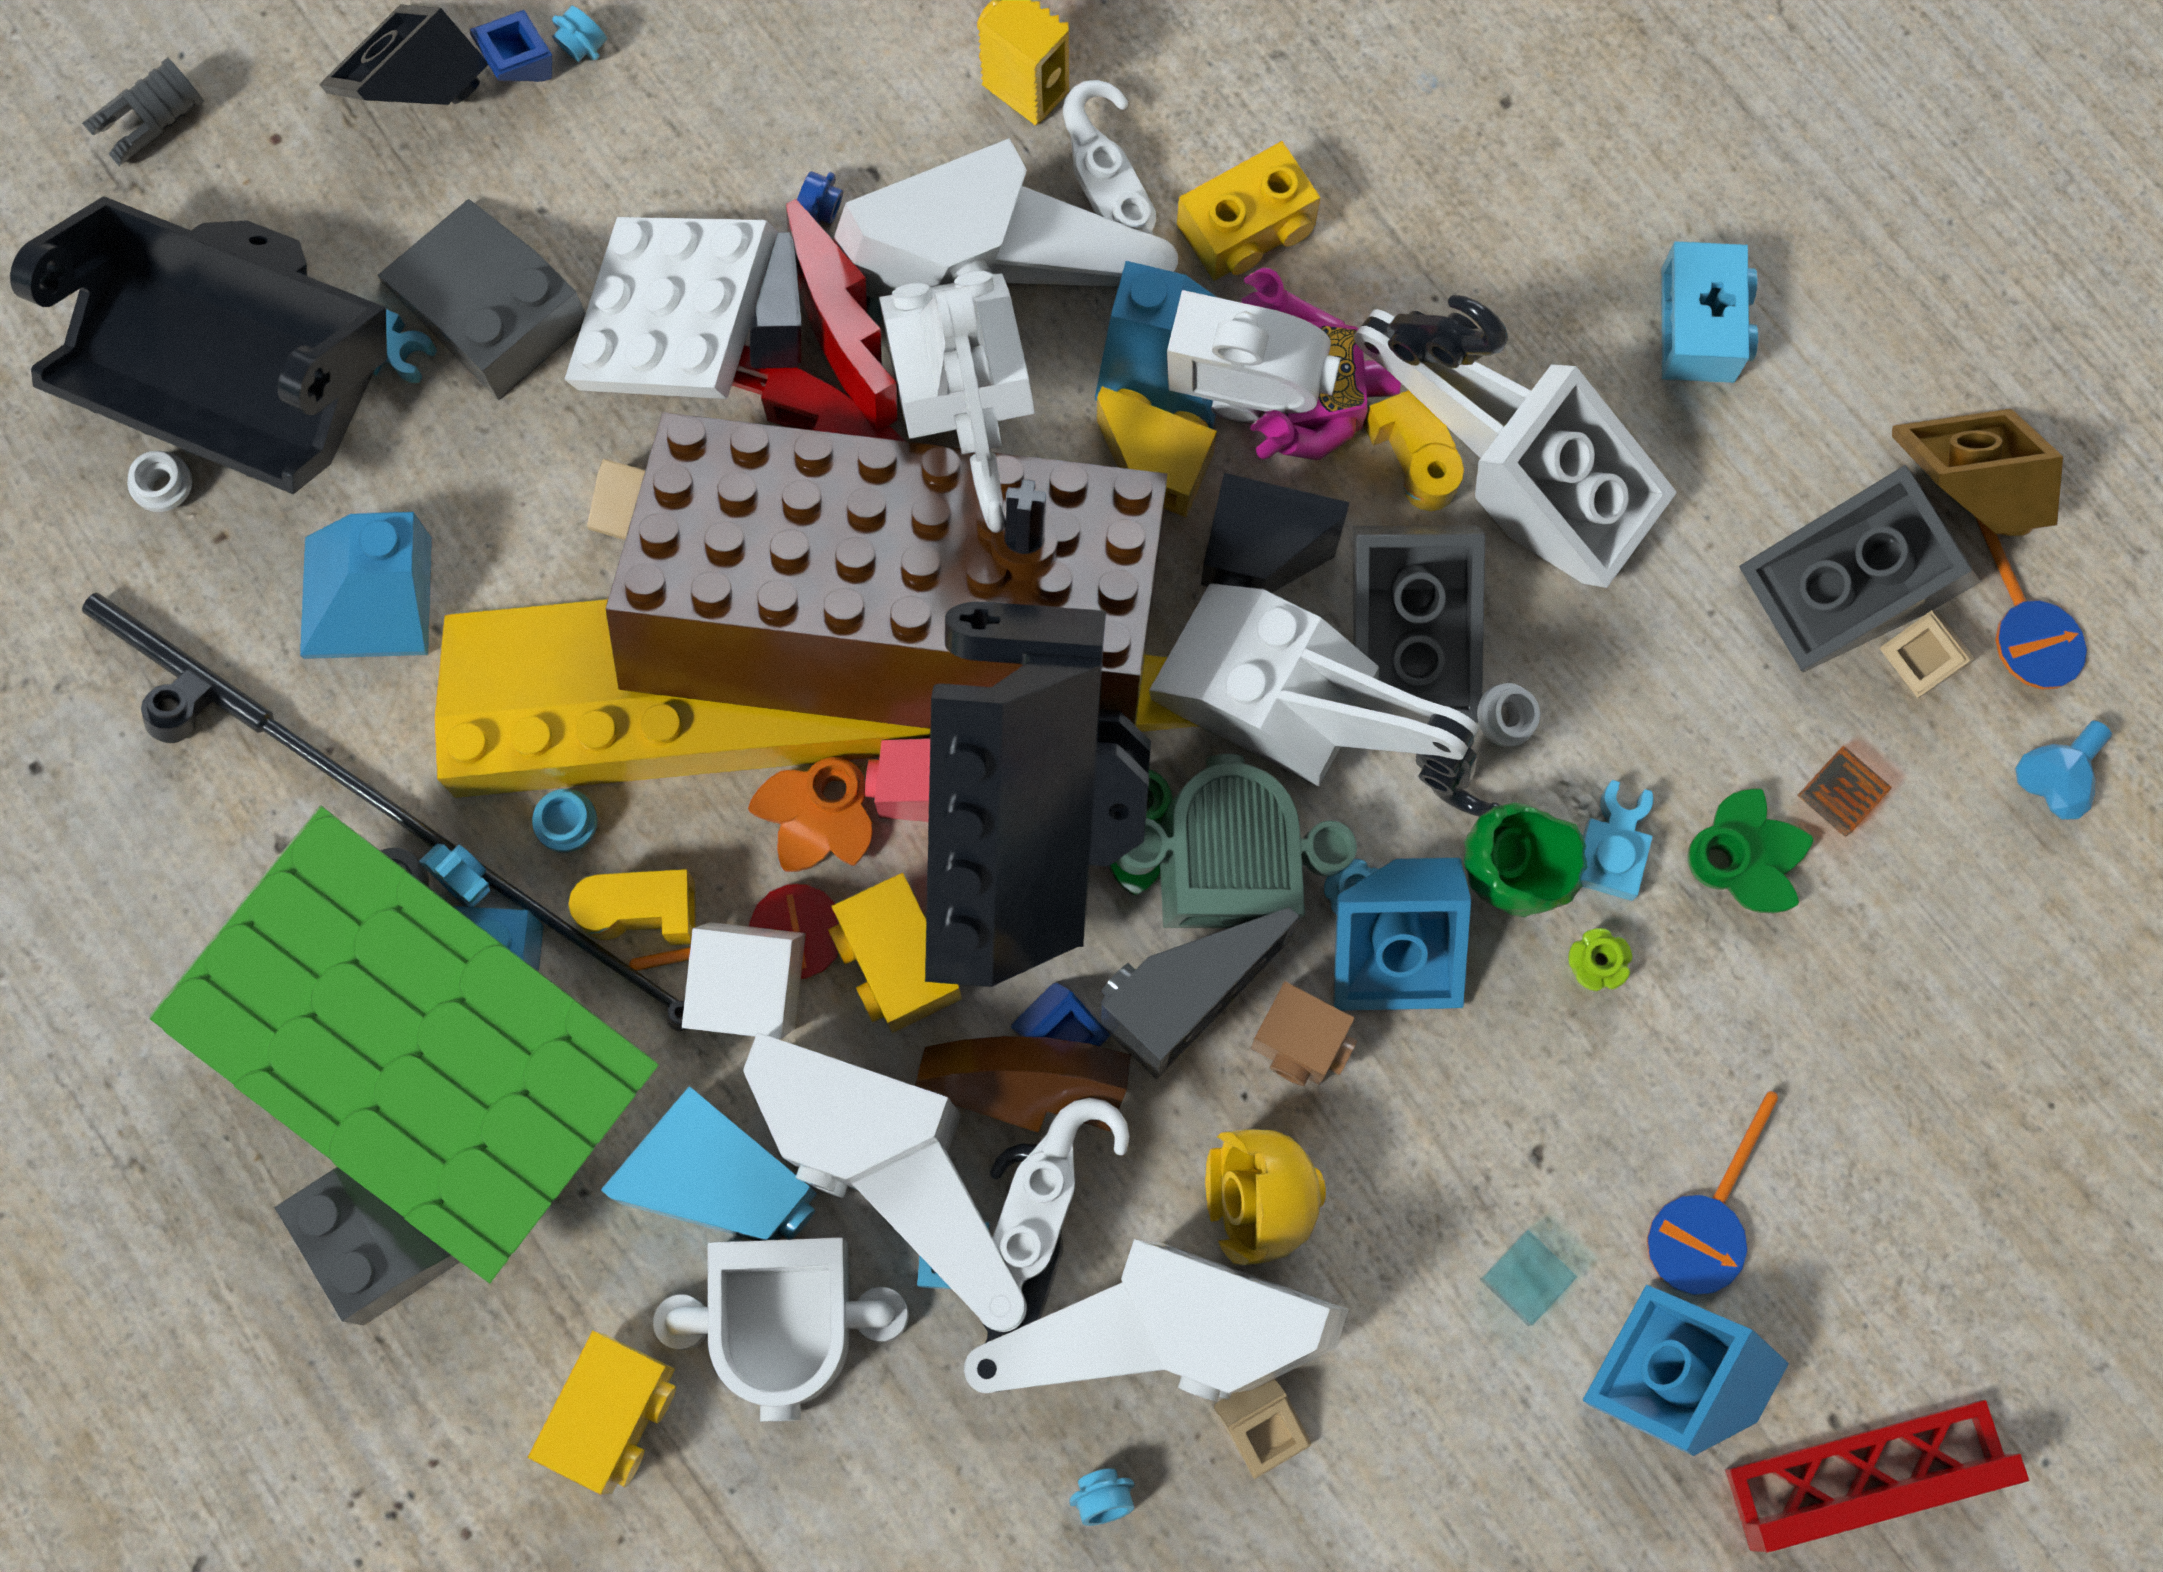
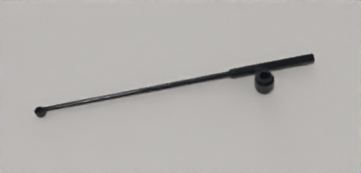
[82,592,686,1031]

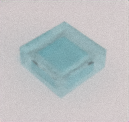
[1480,1230,1577,1327]

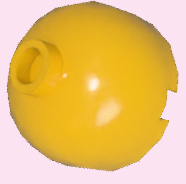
[1205,1129,1326,1265]

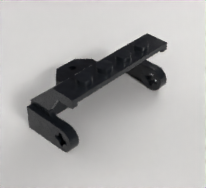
[10,196,387,494]
[925,602,1151,987]

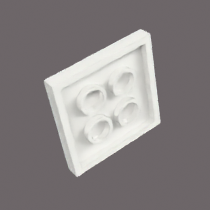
[564,217,779,399]

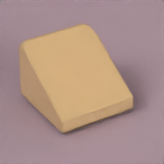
[587,459,645,540]
[1880,610,1975,698]
[1214,1379,1312,1479]

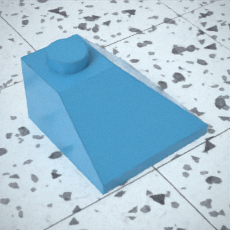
[1095,261,1218,429]
[300,512,432,659]
[1333,858,1471,1011]
[1583,1284,1789,1456]

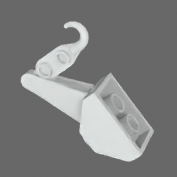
[833,80,1178,301]
[879,271,1035,533]
[743,1032,1130,1332]

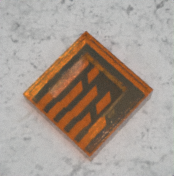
[1797,746,1892,837]

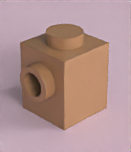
[1250,981,1358,1086]

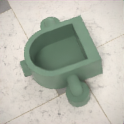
[1116,754,1357,928]

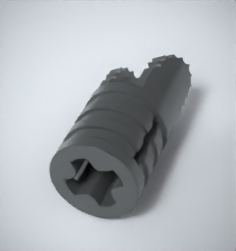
[82,57,204,166]

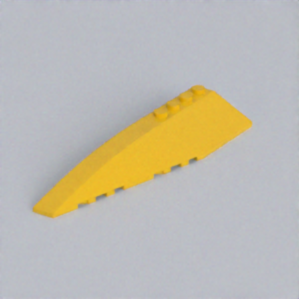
[435,599,1198,798]

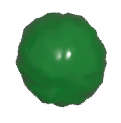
[1463,802,1588,917]

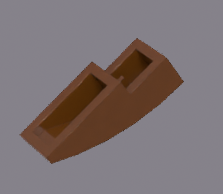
[914,1036,1131,1133]

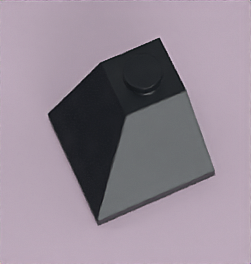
[319,4,488,105]
[1201,473,1350,593]

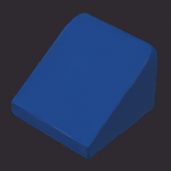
[470,10,552,82]
[1011,983,1111,1046]

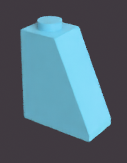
[601,1086,817,1241]

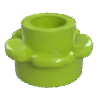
[1568,928,1633,991]

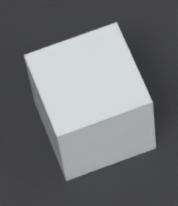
[682,922,806,1040]

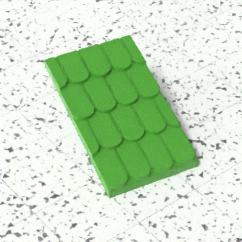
[149,805,659,1284]

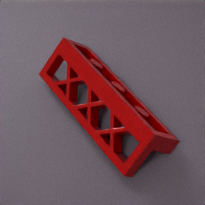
[1725,1400,2030,1553]

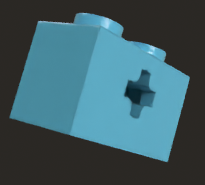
[1661,241,1758,383]

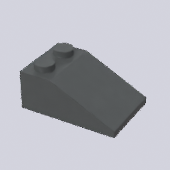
[378,199,586,400]
[1739,465,1981,673]
[1353,525,1485,723]
[1101,907,1299,1079]
[274,1167,460,1326]

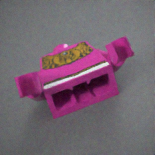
[1241,268,1401,461]

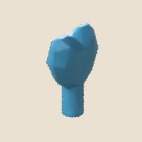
[2015,720,2112,820]

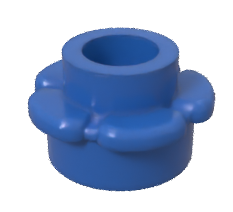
[797,171,843,225]

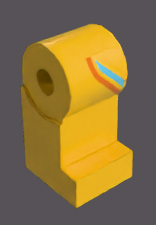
[1363,390,1464,512]
[568,869,696,945]

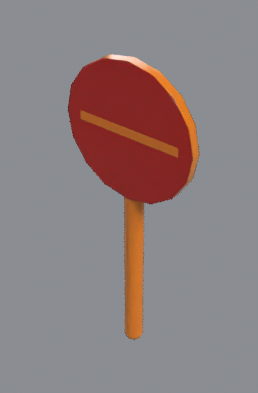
[629,884,839,979]

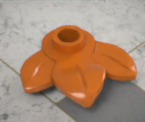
[748,757,873,873]

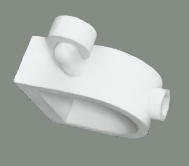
[1167,290,1341,423]
[653,1238,909,1422]

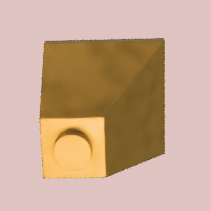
[1892,409,2063,536]

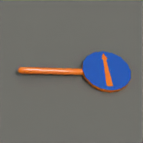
[1975,517,2087,690]
[1647,1091,1778,1295]

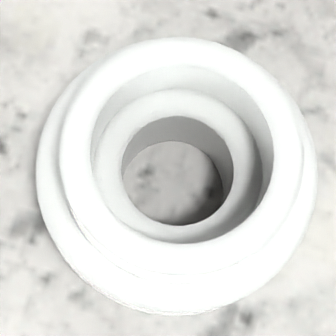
[127,451,192,512]
[1477,683,1540,747]

